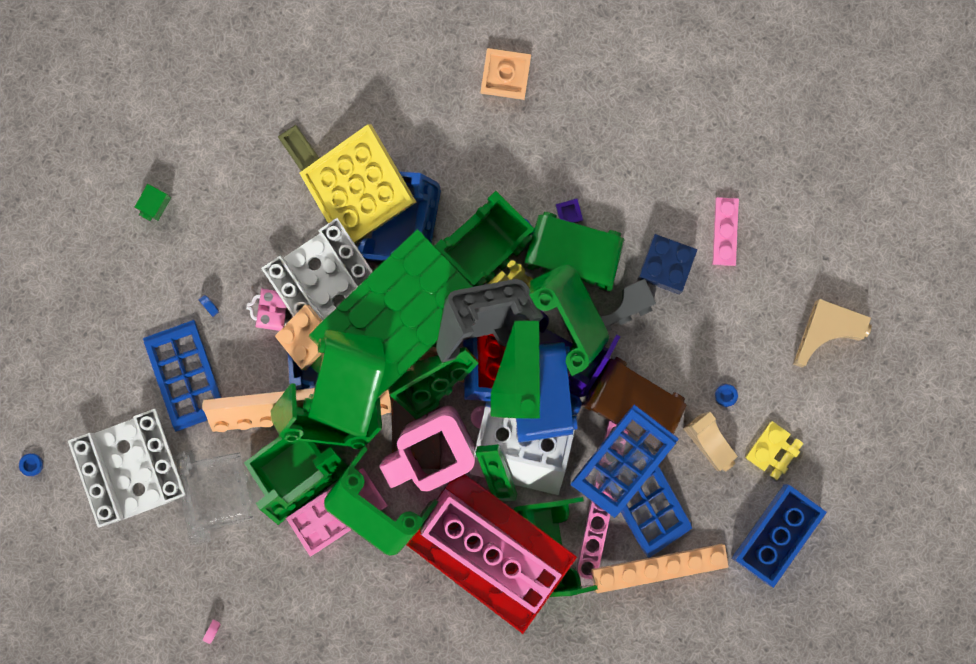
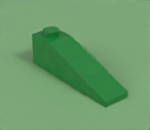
[491,321,540,419]
[389,347,479,420]

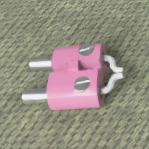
[246,288,290,331]

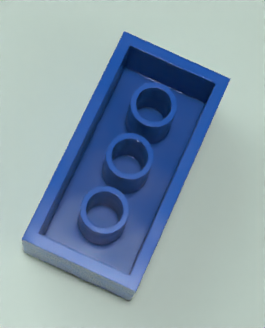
[731,484,827,588]

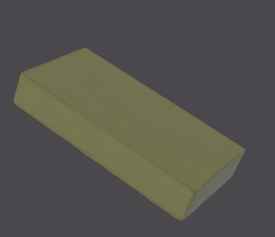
[278,125,320,171]

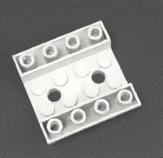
[261,218,373,321]
[470,401,578,495]
[68,409,186,528]

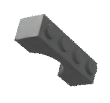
[561,279,656,343]

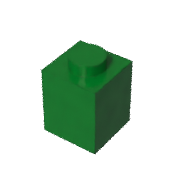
[134,184,171,222]

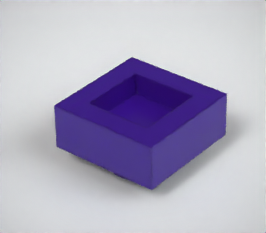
[555,199,583,223]

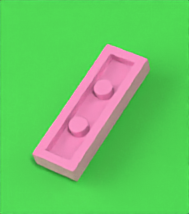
[712,197,739,266]

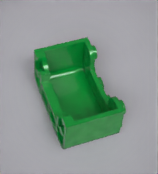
[434,191,534,287]

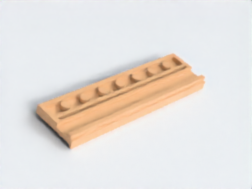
[202,388,391,432]

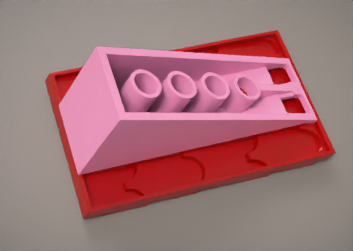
[406,474,577,634]

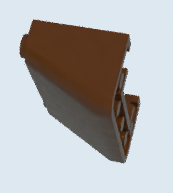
[581,357,687,452]

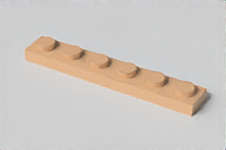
[591,544,729,593]

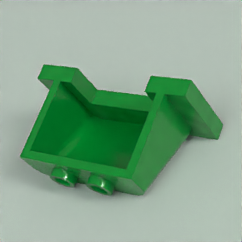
[244,435,348,525]

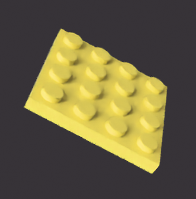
[300,124,416,244]

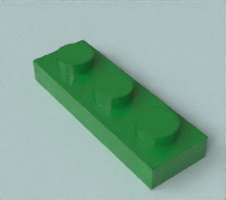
[475,444,517,501]

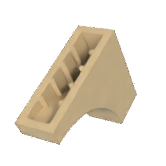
[793,299,872,367]
[683,412,738,472]

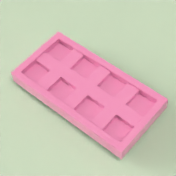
[286,468,388,557]

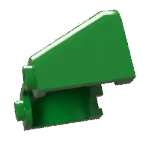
[523,212,625,292]
[529,265,609,376]
[303,330,385,437]

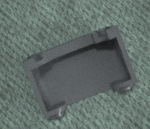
[436,279,543,362]

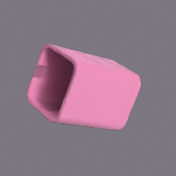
[379,406,475,491]

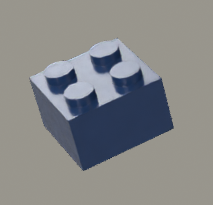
[637,234,698,295]

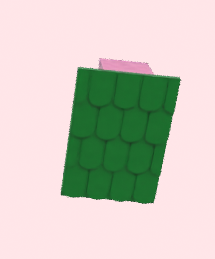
[309,229,473,400]

